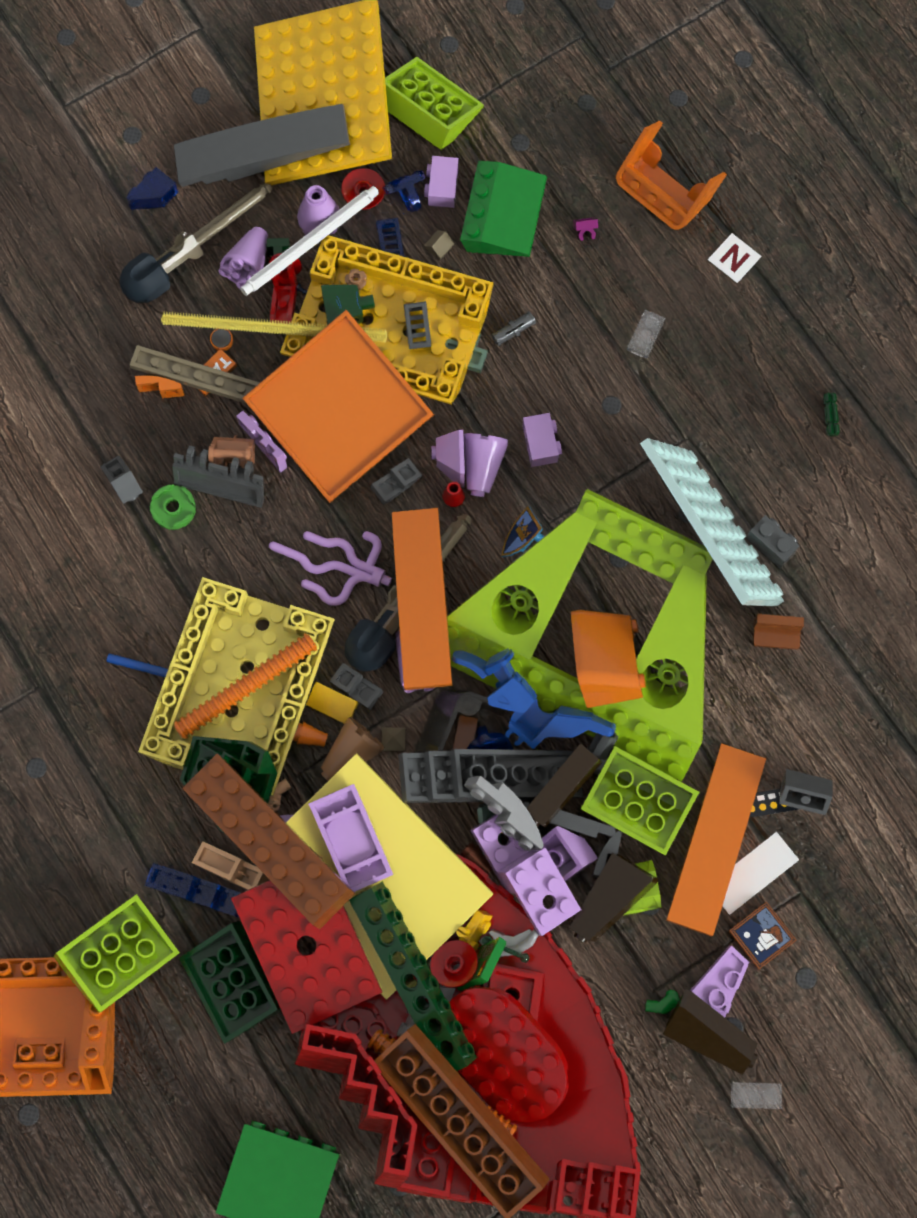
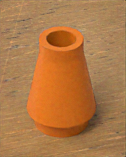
[293,722,328,747]

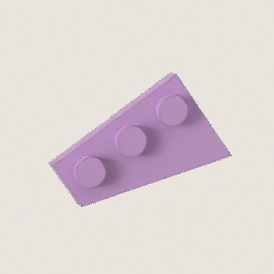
[236,411,287,473]
[690,945,749,1017]

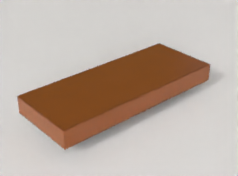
[453,715,478,749]

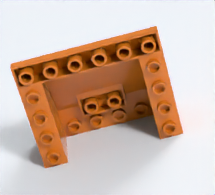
[0,957,115,1097]

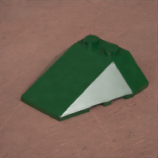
[180,736,278,834]

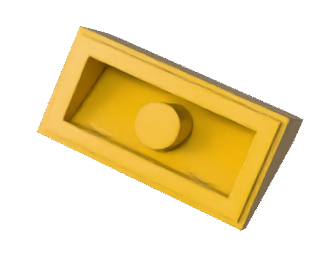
[306,682,358,724]

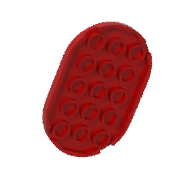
[440,985,569,1122]

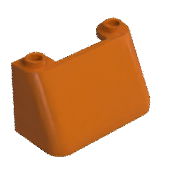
[571,610,646,708]

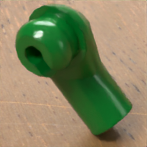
[645,990,679,1014]

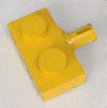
[456,910,493,951]

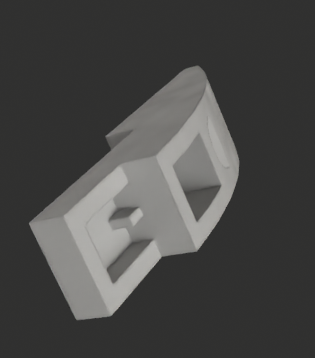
[464,776,544,851]

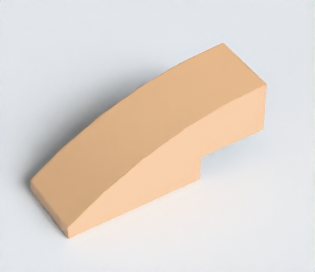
[192,842,269,890]

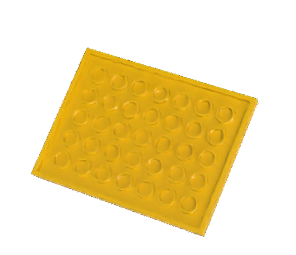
[254,0,392,185]

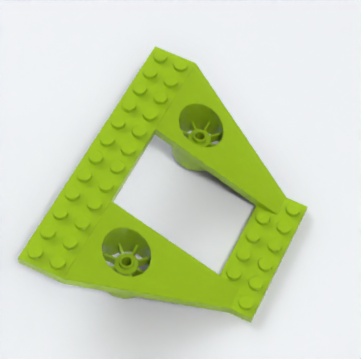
[447,489,713,782]

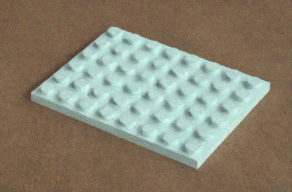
[640,438,784,606]

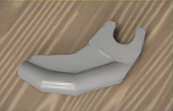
[479,929,539,957]

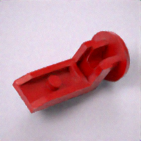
[269,253,302,324]

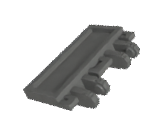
[172,445,264,508]

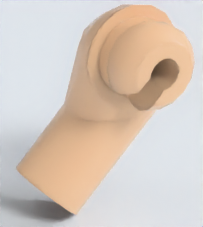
[268,778,291,811]

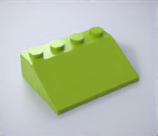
[385,57,484,150]
[581,746,699,856]
[54,894,180,1013]

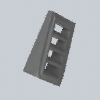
[404,301,432,350]

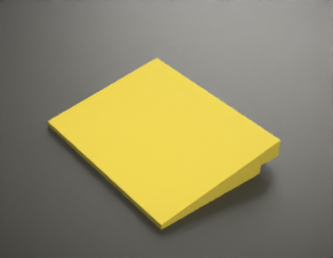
[286,753,494,1000]

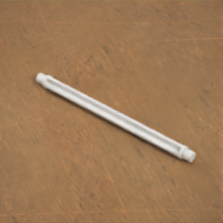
[240,186,379,296]

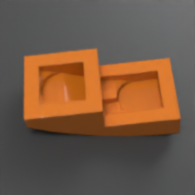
[135,375,184,398]

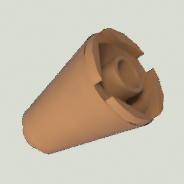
[321,717,385,781]

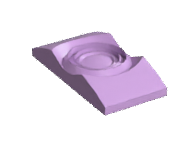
[309,784,393,892]

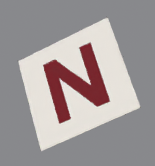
[708,233,762,283]

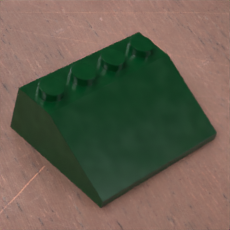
[179,920,281,1044]

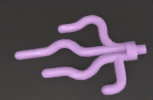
[269,531,392,606]

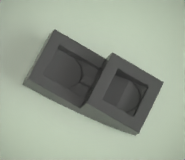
[370,458,422,505]
[329,663,383,710]
[592,831,622,879]

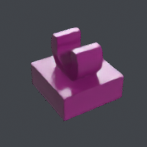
[573,217,598,241]

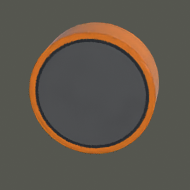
[210,328,233,352]

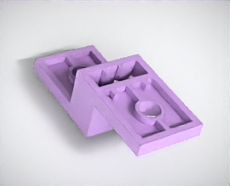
[470,814,581,936]

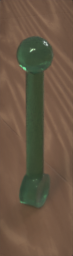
[482,935,530,963]

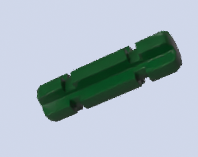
[823,393,840,437]

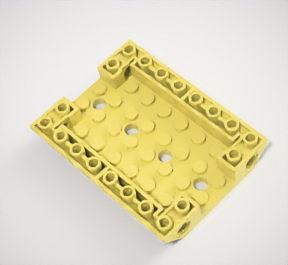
[138,577,335,796]

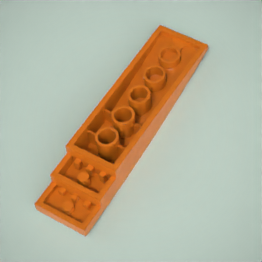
[392,508,452,690]
[666,743,766,937]

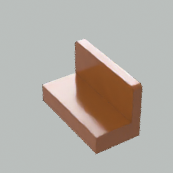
[753,614,804,650]

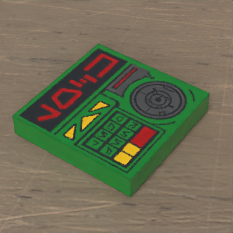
[456,937,506,991]

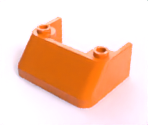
[616,121,727,230]

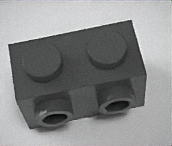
[746,515,799,569]
[779,769,833,815]

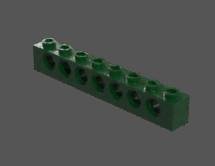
[349,881,477,1071]

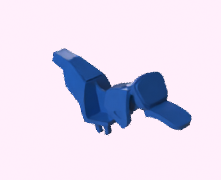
[451,648,616,749]

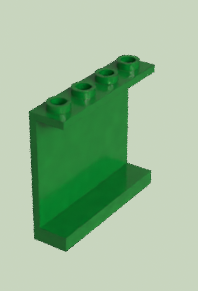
[216,1120,340,1218]

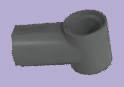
[587,732,619,775]

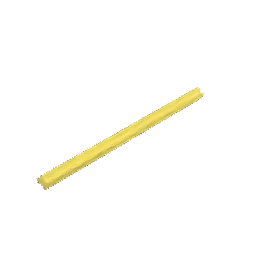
[161,311,387,342]

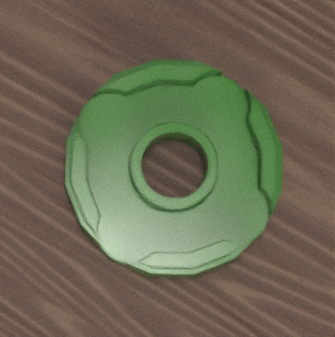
[150,484,196,530]

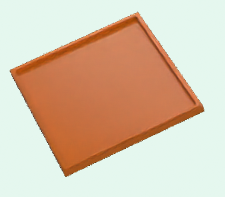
[242,310,434,503]

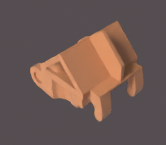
[208,435,255,468]

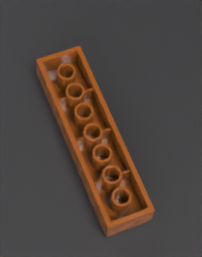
[182,754,355,929]
[374,1024,550,1218]

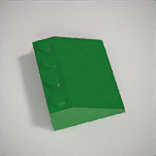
[460,161,547,257]

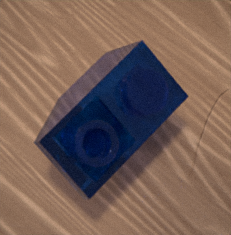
[126,167,178,210]

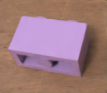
[424,156,459,208]
[522,413,562,467]

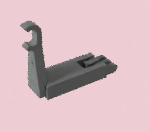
[524,801,616,838]

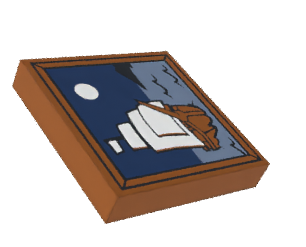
[728,902,797,970]

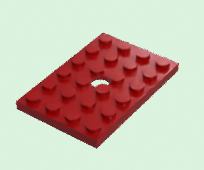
[231,856,383,1034]

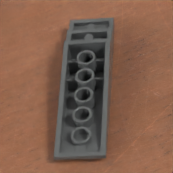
[174,104,350,187]
[398,749,583,803]

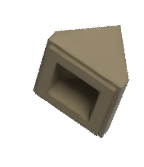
[423,230,454,260]

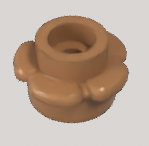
[345,269,367,290]

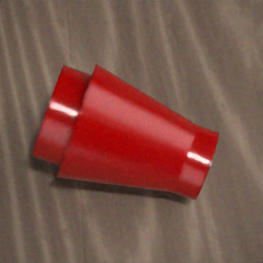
[442,482,465,507]

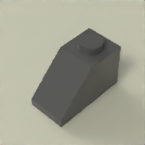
[100,455,143,504]

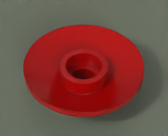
[341,168,385,209]
[430,940,478,988]

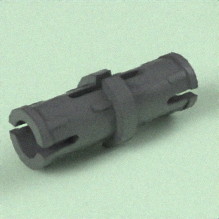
[491,311,536,346]

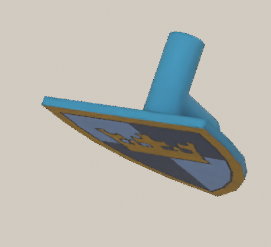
[501,506,544,557]

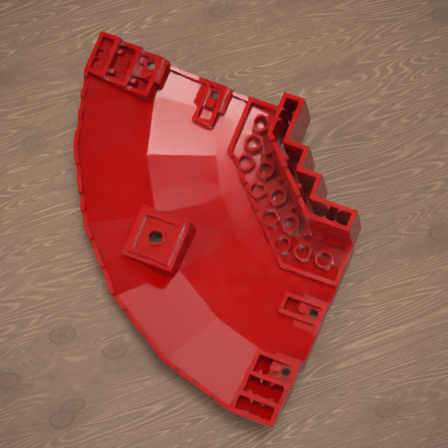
[295,854,641,1218]

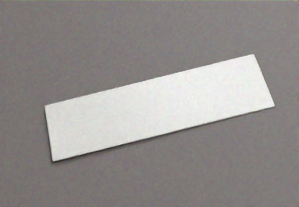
[723,832,799,915]

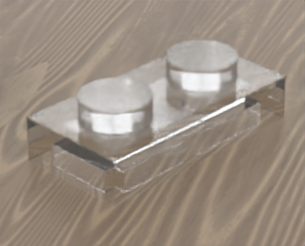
[627,309,665,359]
[731,1082,782,1109]

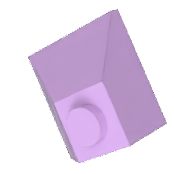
[431,430,465,488]
[542,826,598,882]

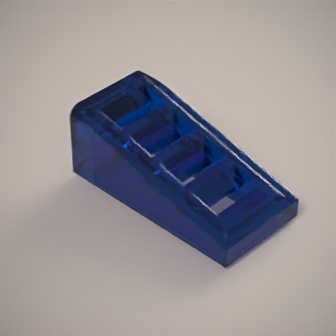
[376,218,404,257]

